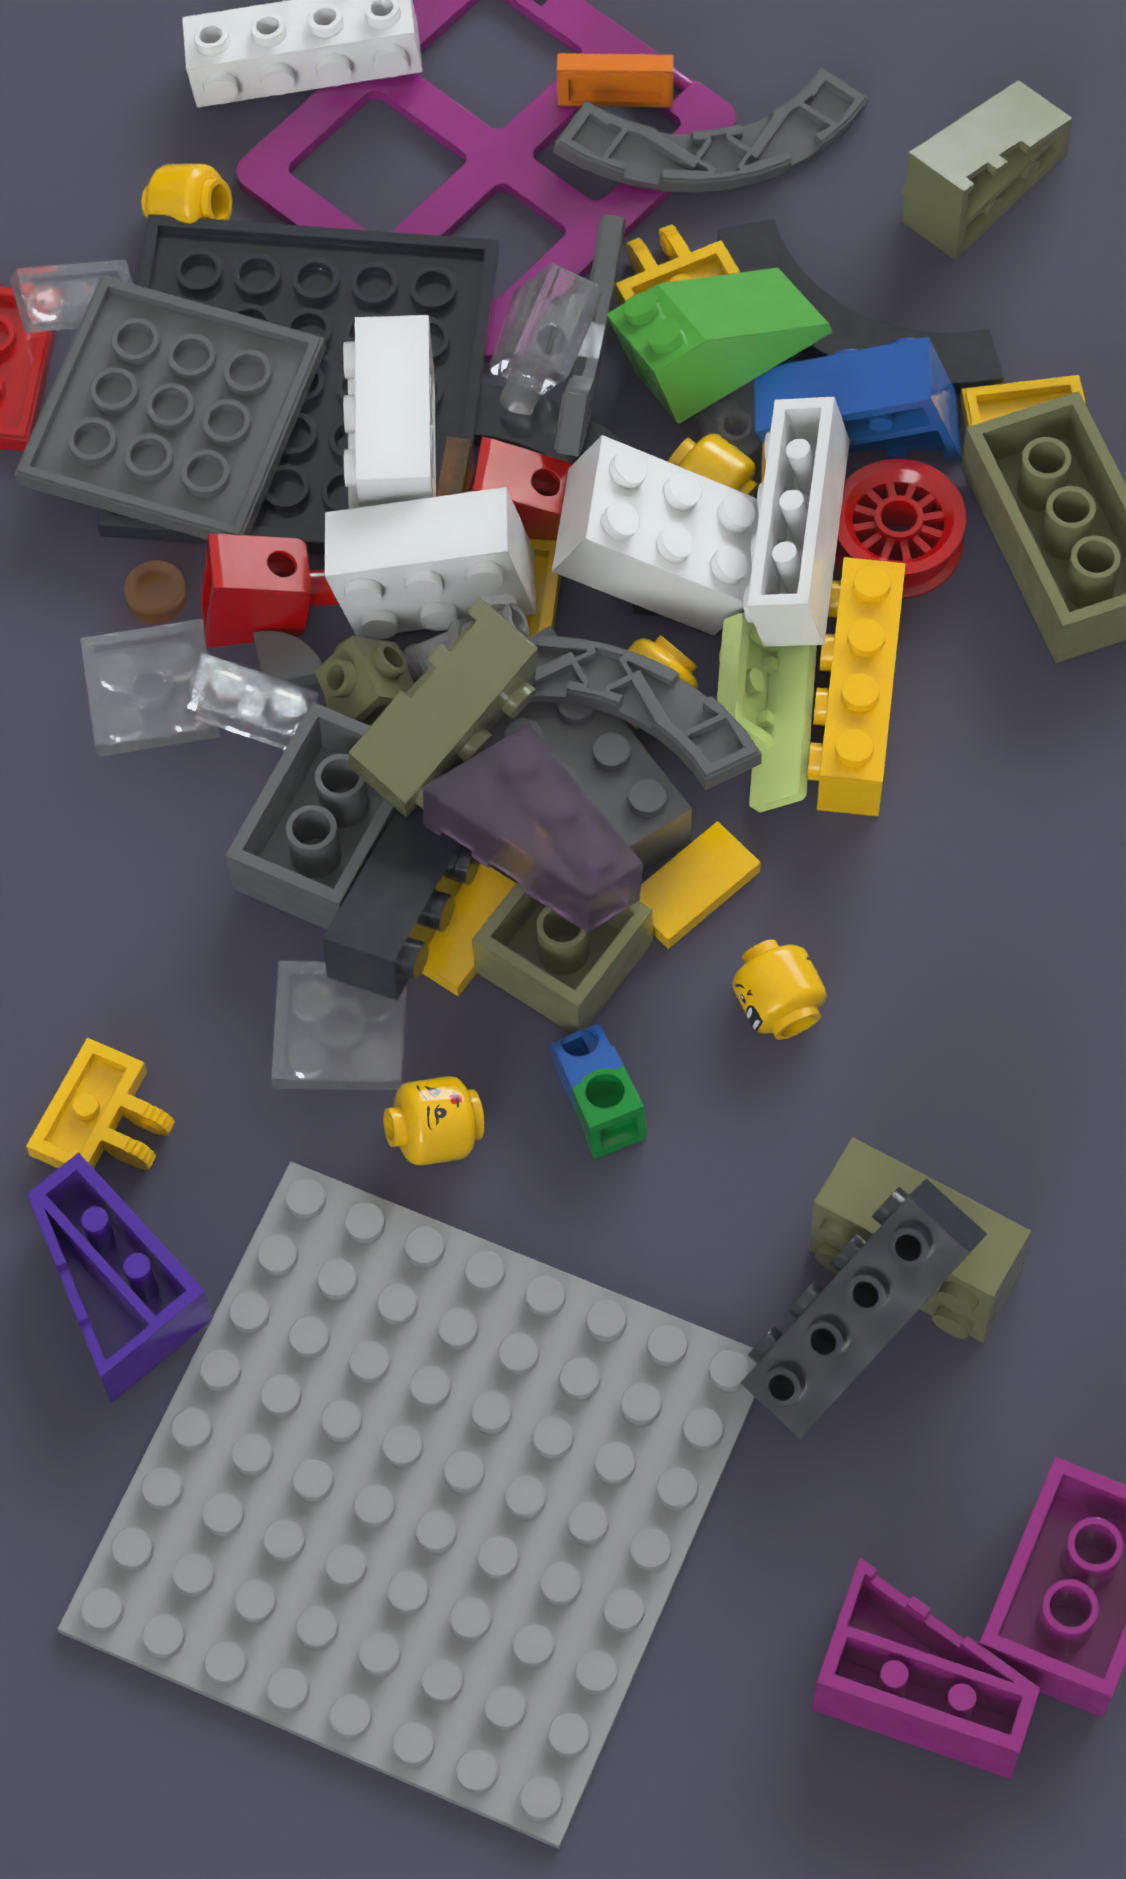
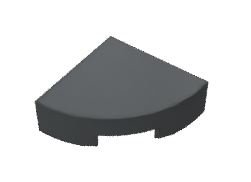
[253,631,322,695]

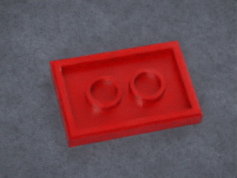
[0,286,62,451]

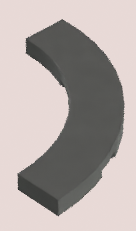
[553,67,870,193]
[554,214,627,456]
[419,636,762,790]

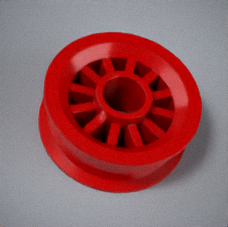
[835,459,966,599]

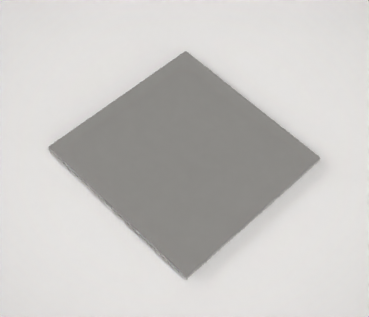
[57,1161,757,1849]

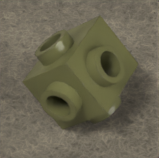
[315,635,414,726]

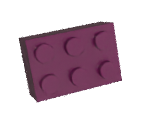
[979,1457,1126,1718]

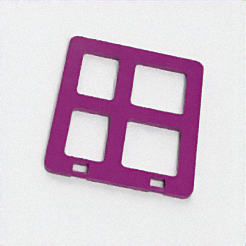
[236,0,736,364]

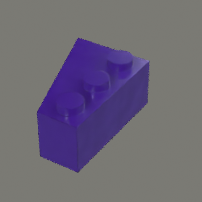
[27,1152,213,1403]

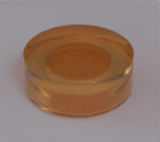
[124,560,187,624]

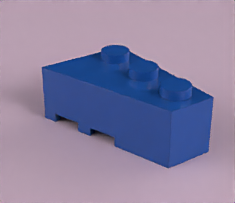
[754,337,962,461]

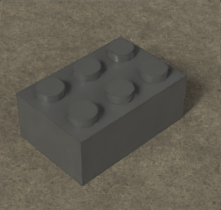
[225,702,397,929]

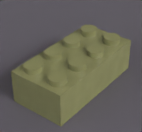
[961,391,1126,663]

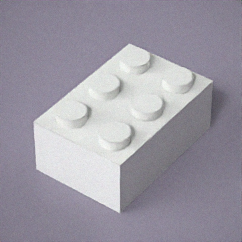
[343,315,436,509]
[552,435,759,635]
[325,487,536,639]

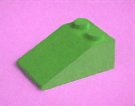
[606,268,832,424]

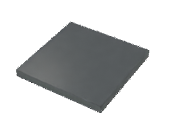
[14,275,326,540]

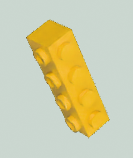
[807,557,906,816]

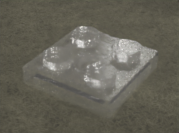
[80,619,221,757]
[271,961,407,1090]

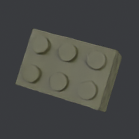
[809,1137,1031,1343]

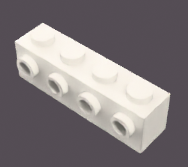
[182,0,423,108]
[743,397,850,647]

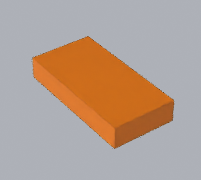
[557,53,673,107]

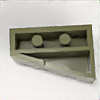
[902,80,1072,261]
[348,597,538,818]

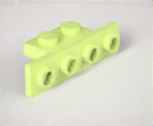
[717,612,817,812]

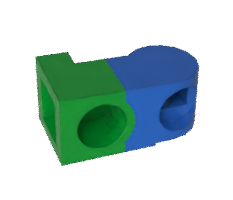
[549,1024,647,1159]

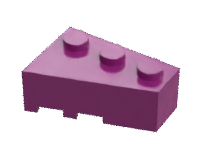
[811,1557,1040,1779]

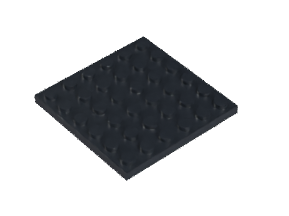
[97,214,499,554]

